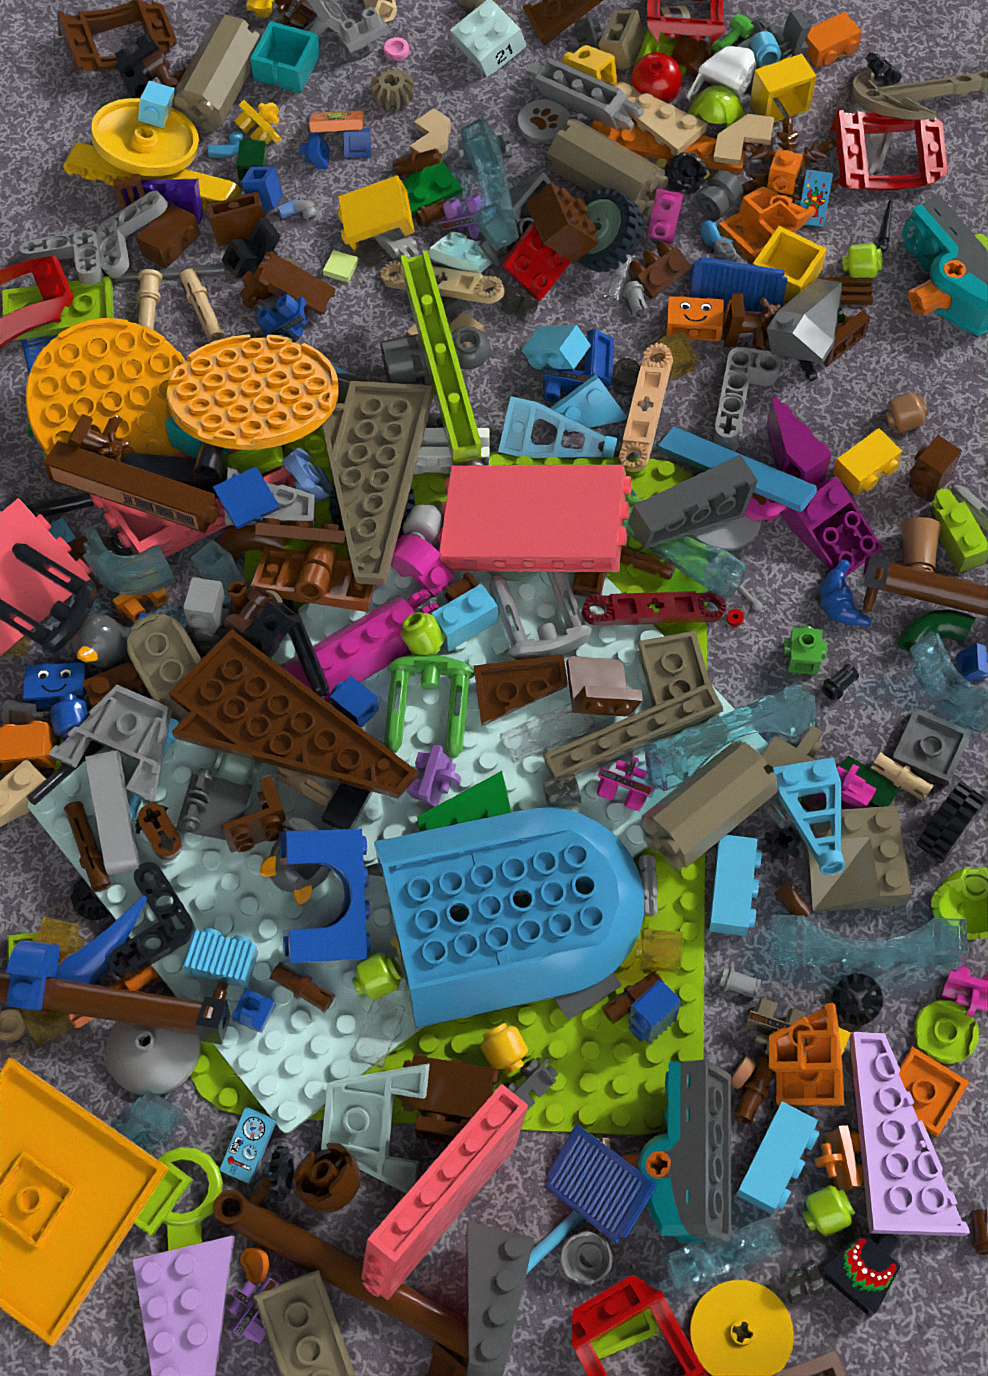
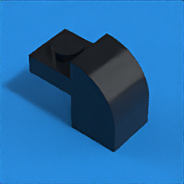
[222,218,281,278]

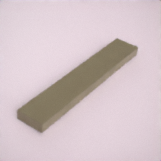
[542,682,723,784]

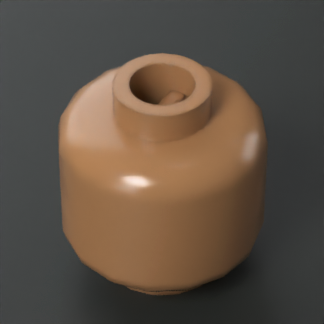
[884,392,929,433]

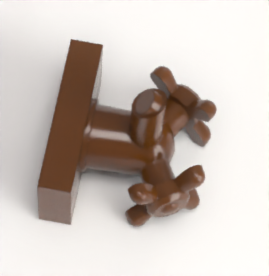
[723,294,781,351]
[67,414,130,462]

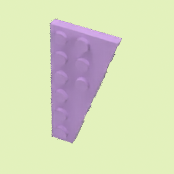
[849,1032,970,1236]
[133,1236,235,1376]

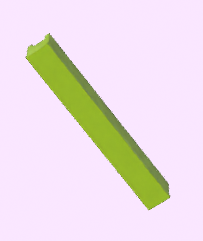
[400,250,482,464]

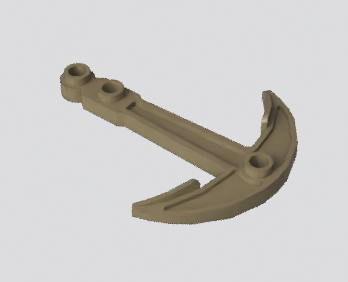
[851,69,988,120]

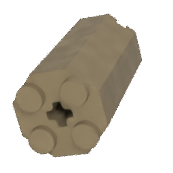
[173,14,261,133]
[547,119,669,217]
[641,741,778,871]

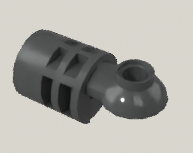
[380,326,490,385]

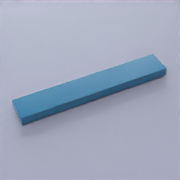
[657,426,817,512]

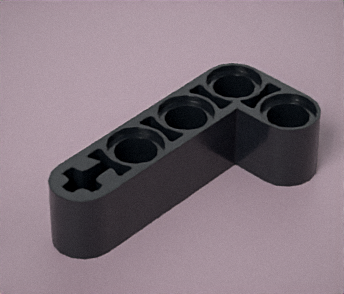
[120,443,229,499]

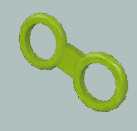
[157,1147,228,1303]

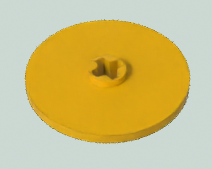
[690,1280,794,1376]

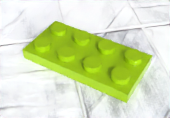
[2,276,114,341]

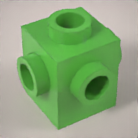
[783,626,827,675]

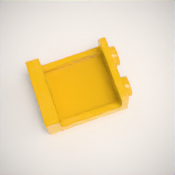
[337,175,415,252]

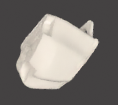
[687,46,757,102]

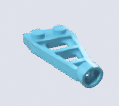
[498,396,617,459]
[772,757,845,875]

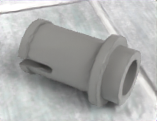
[623,281,649,317]
[718,967,761,999]

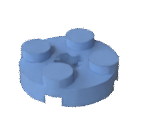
[282,448,333,503]

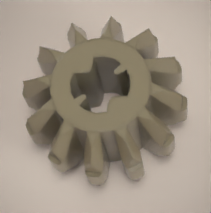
[371,67,414,111]

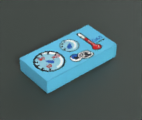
[220,1107,277,1184]

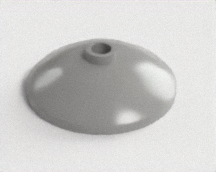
[106,1022,201,1097]

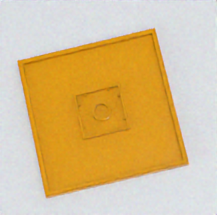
[0,1058,170,1346]

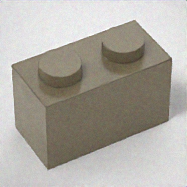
[598,9,645,70]

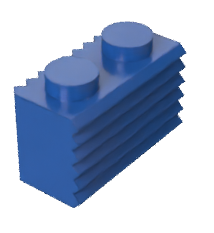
[628,979,681,1044]

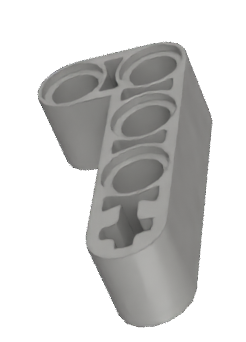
[713,347,781,450]
[85,750,140,876]

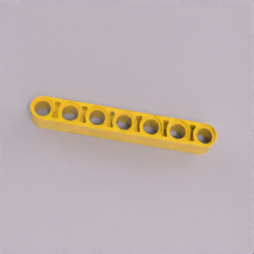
[63,142,241,210]

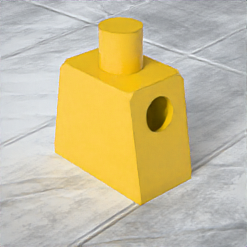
[561,45,617,86]

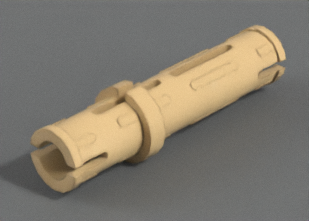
[179,269,224,343]

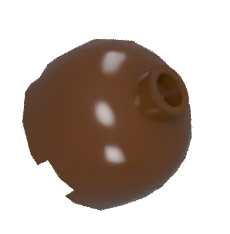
[293,1143,361,1213]

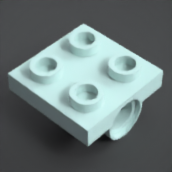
[429,232,492,273]

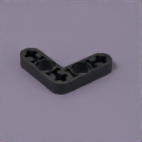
[108,862,195,978]

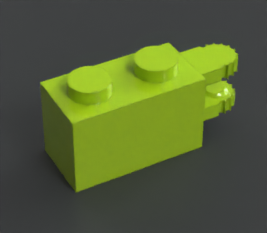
[931,488,988,573]

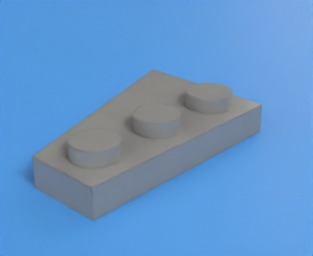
[225,467,315,526]

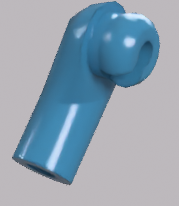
[208,132,243,158]
[700,220,733,249]

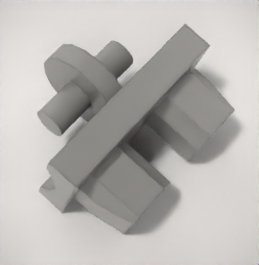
[337,7,390,53]

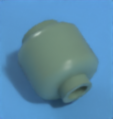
[214,751,262,785]

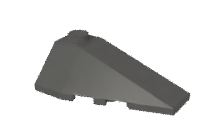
[479,172,553,266]
[767,279,842,363]

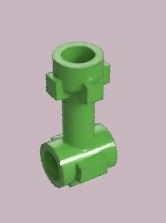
[711,13,754,55]

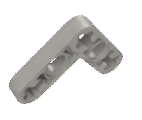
[96,191,168,279]
[19,230,103,285]

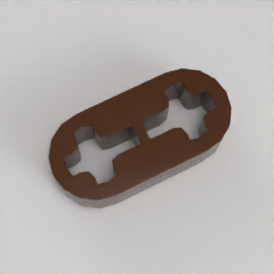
[138,803,182,861]

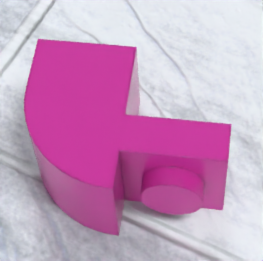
[391,535,454,598]

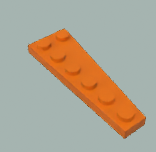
[591,118,746,174]

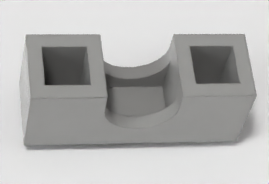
[183,577,231,654]

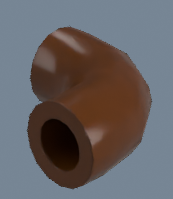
[211,525,287,564]

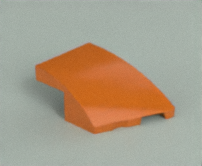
[718,186,816,263]
[769,1003,844,1107]

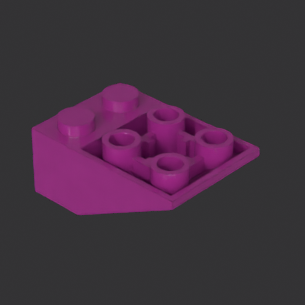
[766,396,832,485]
[780,476,884,576]

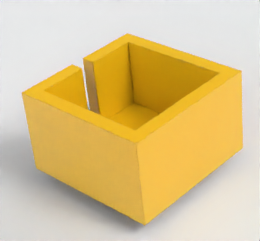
[750,54,816,122]
[752,226,827,302]

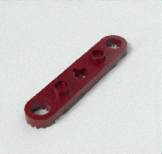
[581,591,726,626]

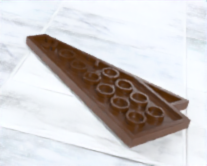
[169,629,418,799]

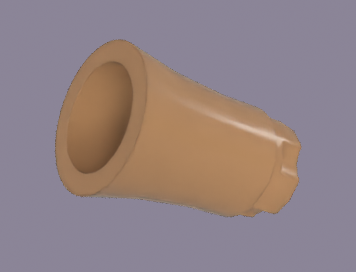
[900,517,942,572]

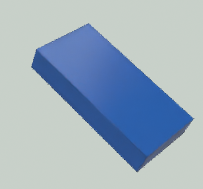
[585,328,614,388]

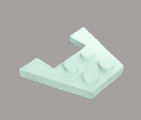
[321,1063,430,1194]

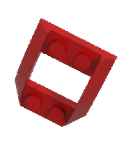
[647,0,725,47]
[830,110,948,190]
[0,256,74,349]
[572,1275,707,1376]

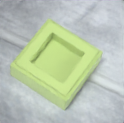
[323,250,359,283]

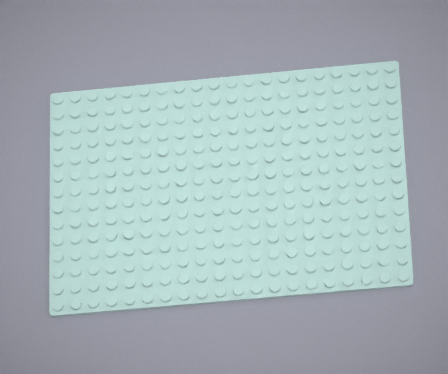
[28,507,768,1134]

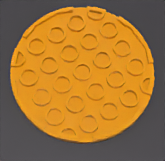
[26,318,186,457]
[166,334,339,450]

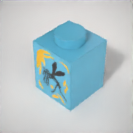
[138,81,175,128]

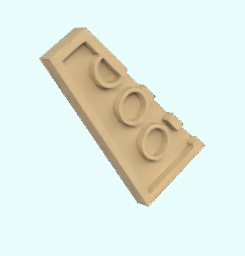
[615,81,707,156]

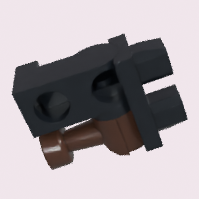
[115,35,179,98]
[214,585,302,660]

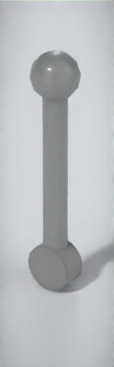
[720,565,762,612]

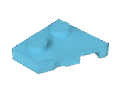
[551,374,627,432]

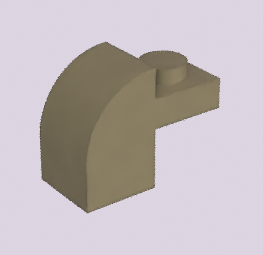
[762,725,823,774]

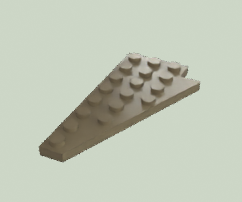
[322,381,434,586]

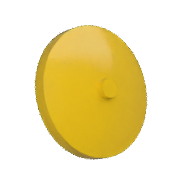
[91,98,199,176]

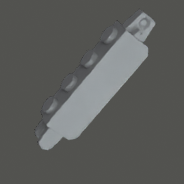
[525,58,644,131]

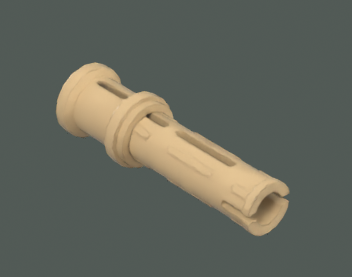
[136,269,162,330]

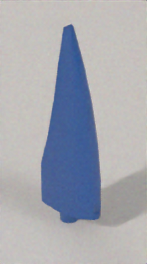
[52,895,147,985]

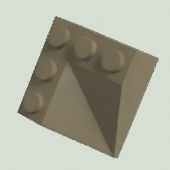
[801,806,912,912]

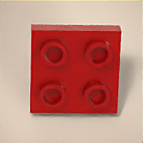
[500,222,571,301]

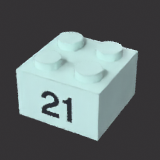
[450,0,527,77]

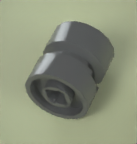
[693,170,743,221]

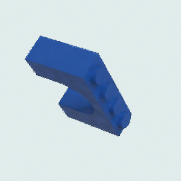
[279,829,371,963]

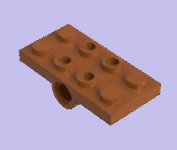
[251,541,376,612]

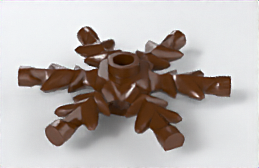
[741,118,838,204]

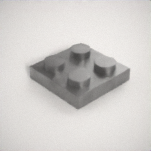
[892,707,972,787]

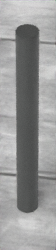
[117,264,226,283]

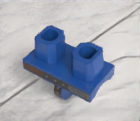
[257,294,307,339]
[543,368,592,403]

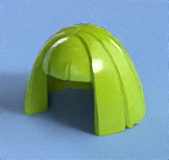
[687,85,746,128]
[931,867,988,940]

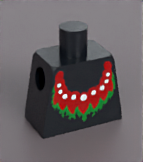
[819,1233,901,1318]

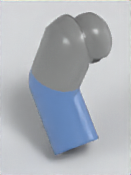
[276,200,317,219]

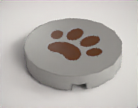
[518,99,569,144]

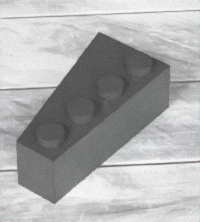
[465,1221,534,1376]

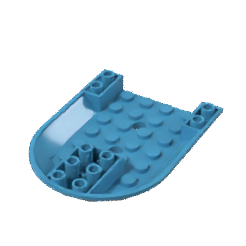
[374,808,644,1028]

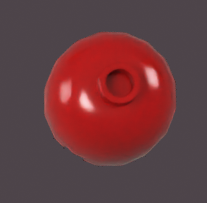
[630,52,682,104]

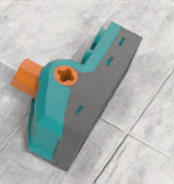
[901,195,988,337]
[622,1060,731,1244]

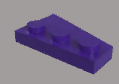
[122,179,203,224]

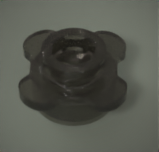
[355,239,387,267]

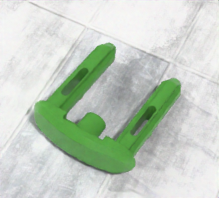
[384,655,475,758]

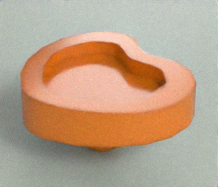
[240,1247,269,1284]

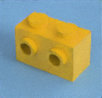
[833,428,902,496]

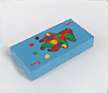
[800,169,833,228]

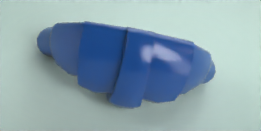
[818,560,871,627]

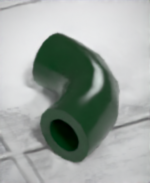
[897,609,976,656]

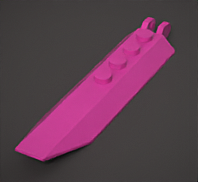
[280,589,440,702]

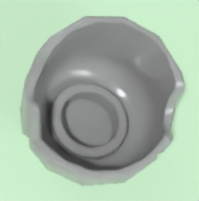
[560,1231,613,1285]

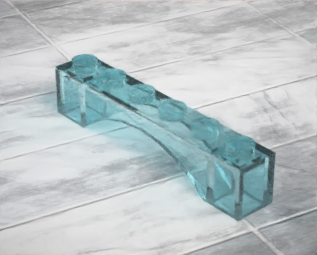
[460,117,519,251]
[623,488,747,602]
[644,685,818,792]
[771,915,968,970]

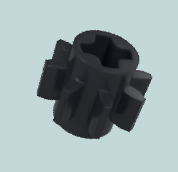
[762,825,802,865]

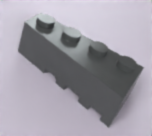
[628,455,758,549]

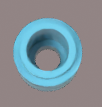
[750,31,781,67]

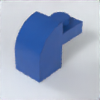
[6,940,61,1010]

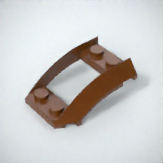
[57,0,177,73]

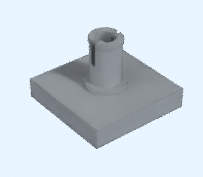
[304,0,348,37]

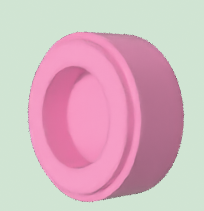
[384,37,409,61]

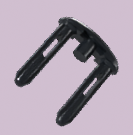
[0,543,97,653]

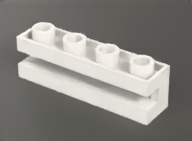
[414,428,490,474]

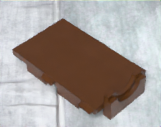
[253,251,335,315]
[396,1053,499,1120]

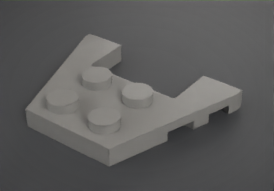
[49,685,172,803]

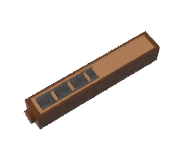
[44,441,219,533]

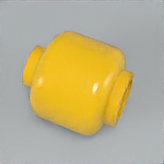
[480,1022,528,1074]

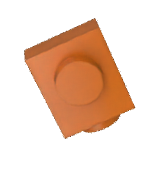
[767,149,803,195]

